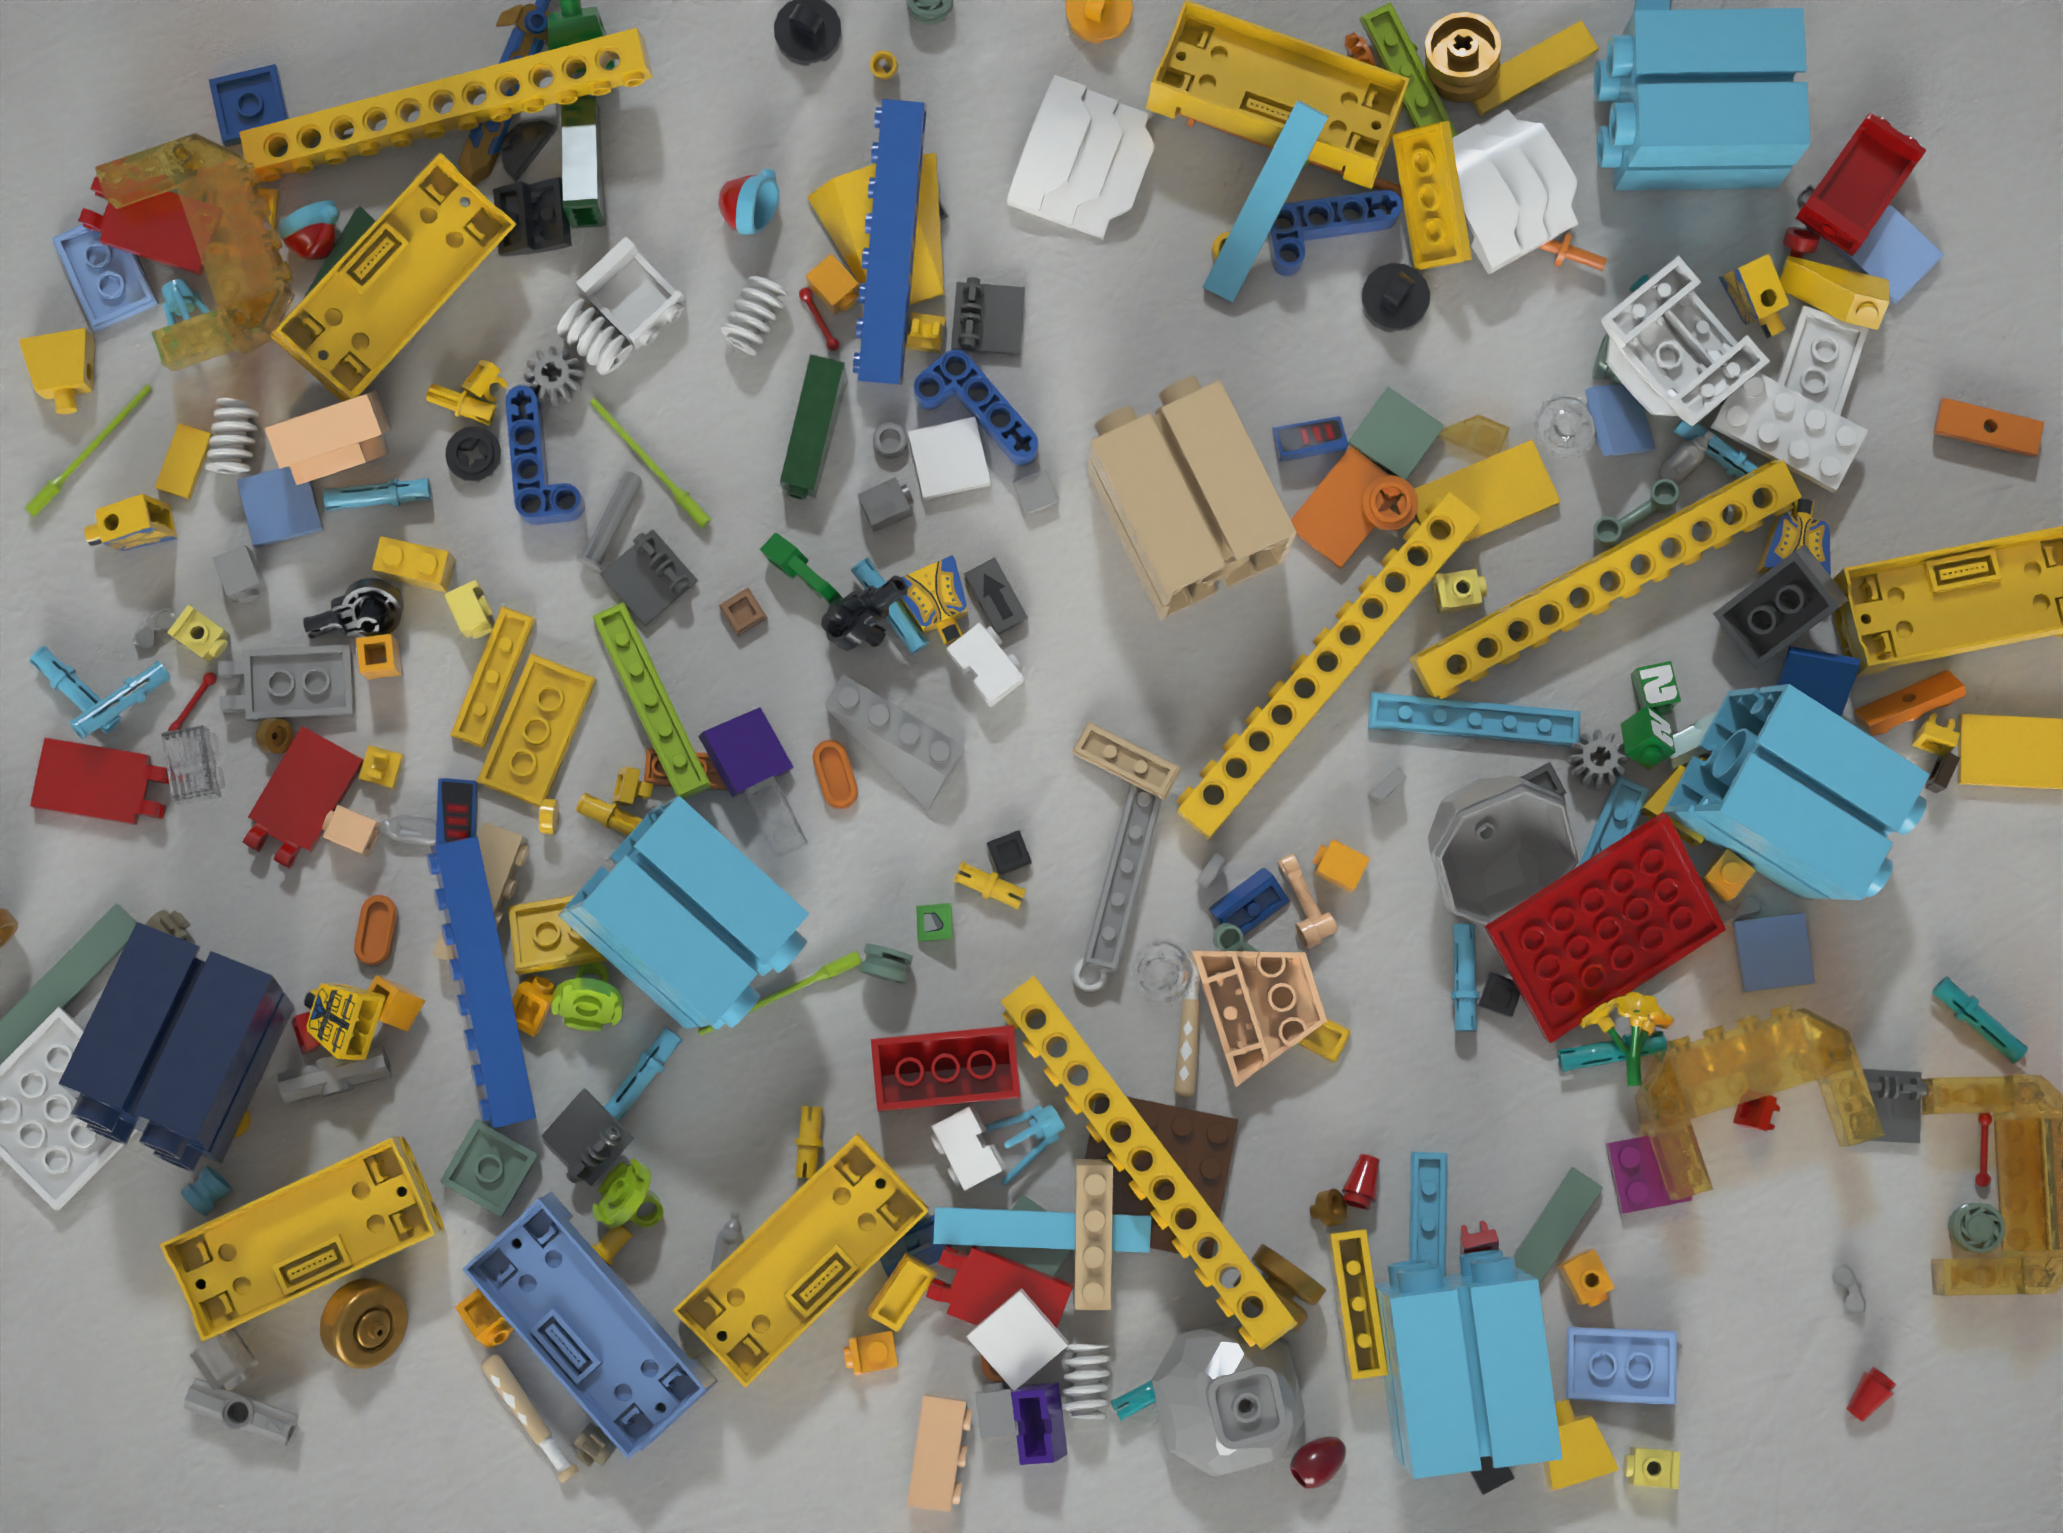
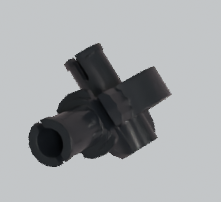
[821,575,908,651]
[303,578,404,639]

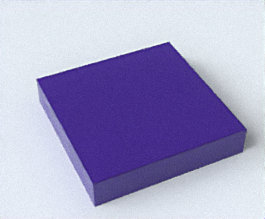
[698,707,794,798]

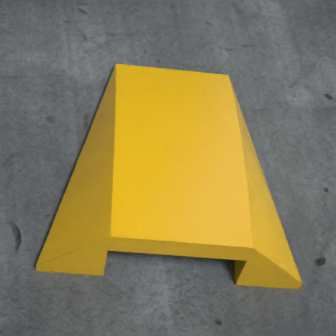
[807,153,945,306]

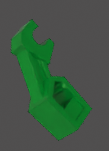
[759,532,843,606]

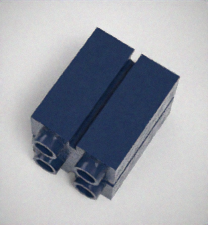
[58,922,294,1172]

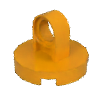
[1065,0,1133,44]

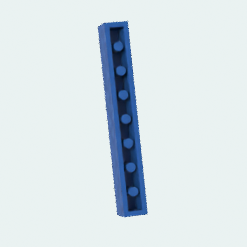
[853,99,927,385]
[427,837,536,1128]

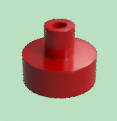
[1782,227,1820,259]

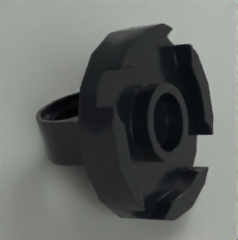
[774,0,842,66]
[1361,263,1430,333]

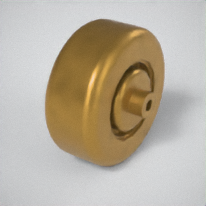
[320,1278,408,1369]

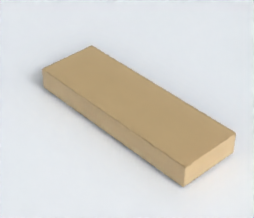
[1072,722,1181,800]

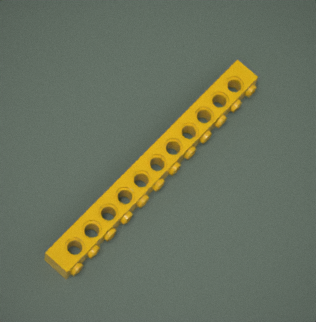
[239,28,653,182]
[1409,460,1802,699]
[1176,491,1482,840]
[1000,976,1298,1350]

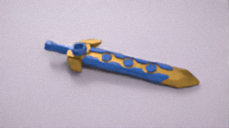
[458,0,551,186]

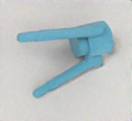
[162,279,235,361]
[985,1104,1065,1185]

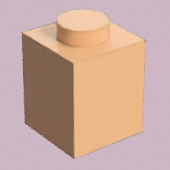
[322,805,380,857]

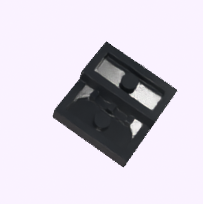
[493,177,572,256]

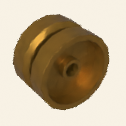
[1425,12,1501,103]
[1233,1244,1327,1332]

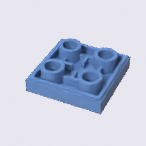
[1585,384,1655,456]
[237,466,324,548]
[1732,913,1815,993]

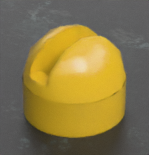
[870,50,899,80]

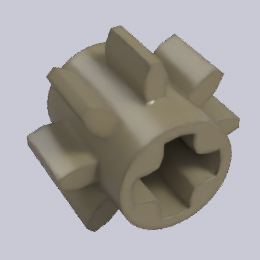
[146,909,191,941]
[573,1422,617,1467]

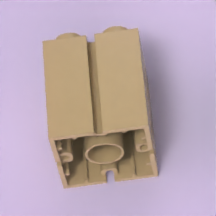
[1087,376,1297,620]

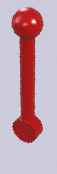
[799,287,839,351]
[168,672,217,736]
[1975,1112,1993,1187]

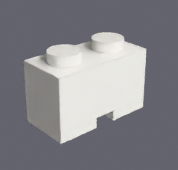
[947,622,1024,708]
[931,1105,1007,1191]

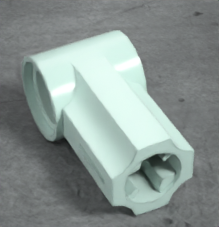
[1664,711,1717,770]

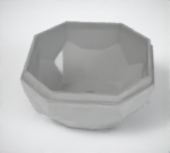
[1428,776,1579,925]
[1151,1318,1305,1476]

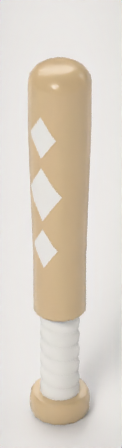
[1174,955,1201,1097]
[482,1355,579,1483]

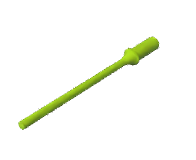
[24,384,152,518]
[590,398,712,529]
[698,950,862,1036]

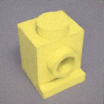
[1431,568,1487,614]
[444,579,493,639]
[167,604,230,662]
[1623,1446,1681,1489]

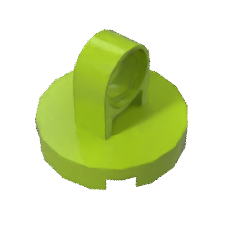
[551,962,624,1031]
[592,1158,664,1228]

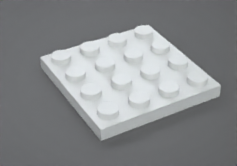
[0,1007,138,1211]

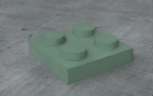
[439,1119,540,1217]

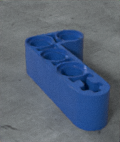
[1268,190,1402,276]
[913,349,1038,466]
[505,385,585,525]

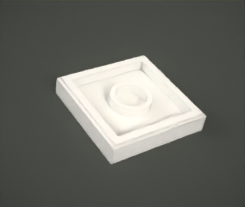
[908,416,991,500]
[966,1288,1069,1391]

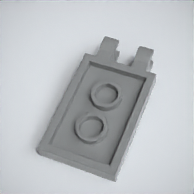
[218,644,354,721]

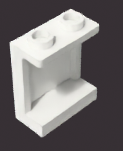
[576,237,687,350]

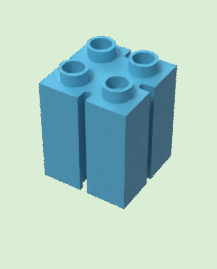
[1594,8,1811,191]
[1662,684,1930,900]
[558,796,809,1030]
[1375,1250,1562,1479]

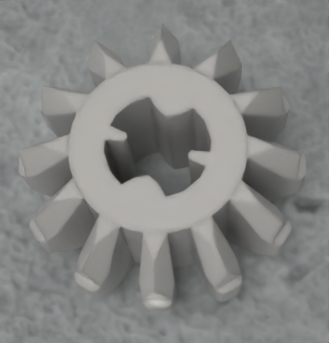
[524,346,584,407]
[1567,729,1629,790]

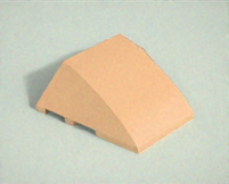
[1192,950,1327,1087]

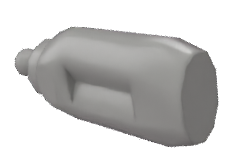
[1659,431,1713,485]
[374,815,436,846]
[711,1211,744,1272]

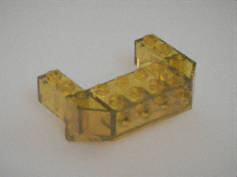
[95,133,295,372]
[1635,1004,1885,1200]
[1921,1075,2063,1296]

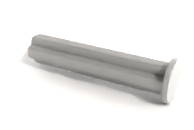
[576,471,642,572]

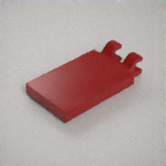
[78,176,225,276]
[242,726,364,869]
[30,737,173,825]
[926,1245,1074,1328]

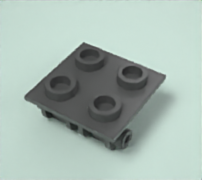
[951,277,1025,355]
[600,529,698,626]
[1848,1068,1927,1143]
[541,1088,635,1186]

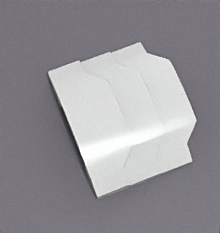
[1007,75,1156,239]
[1452,109,1578,274]
[1601,256,1770,426]

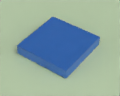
[209,64,289,148]
[1776,646,1860,717]

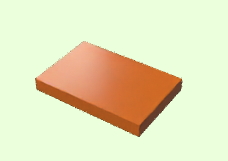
[1291,445,1401,569]

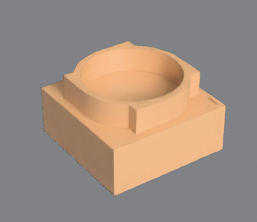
[264,390,391,485]

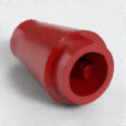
[1341,1154,1380,1210]
[1845,1366,1897,1422]

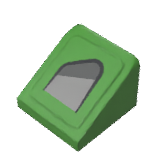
[916,903,953,942]

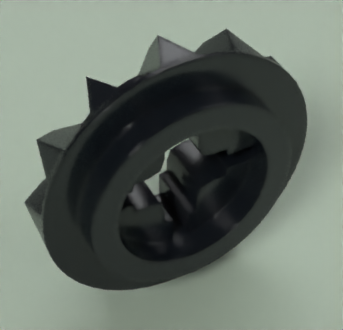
[445,427,502,482]

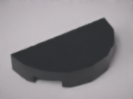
[501,120,557,183]

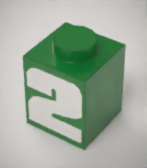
[1630,661,1681,716]
[1620,706,1676,770]

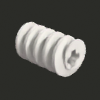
[720,276,789,356]
[556,298,633,375]
[205,398,260,474]
[1062,1343,1110,1420]

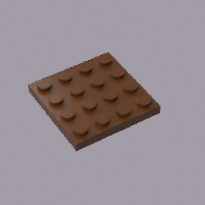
[1074,1096,1238,1259]

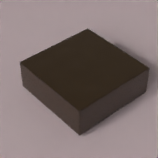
[1925,752,1960,793]

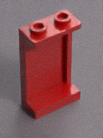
[1795,113,1926,256]

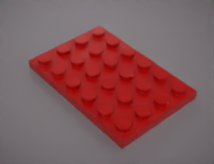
[1484,812,1726,1044]

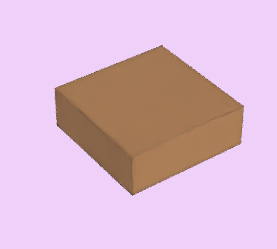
[719,587,767,636]

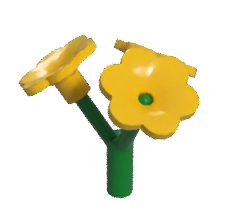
[1580,992,1674,1086]

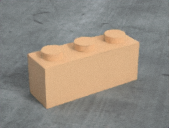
[907,1394,973,1512]

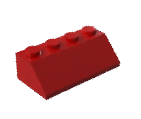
[871,1025,1021,1112]

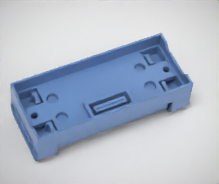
[462,1191,718,1459]

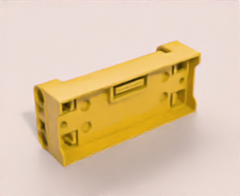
[1145,0,1410,189]
[270,152,516,402]
[1832,526,2063,677]
[672,1133,929,1388]
[159,1136,445,1341]

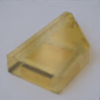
[1437,415,1510,458]

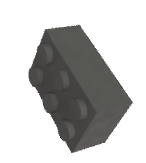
[1713,545,1849,669]

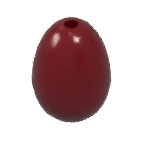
[1290,1436,1346,1489]

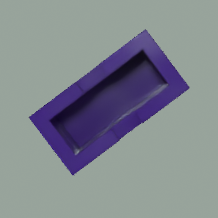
[1011,1382,1068,1465]

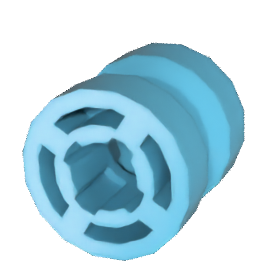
[181,1166,232,1216]

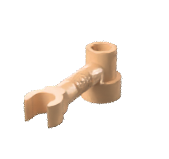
[1278,853,1338,950]

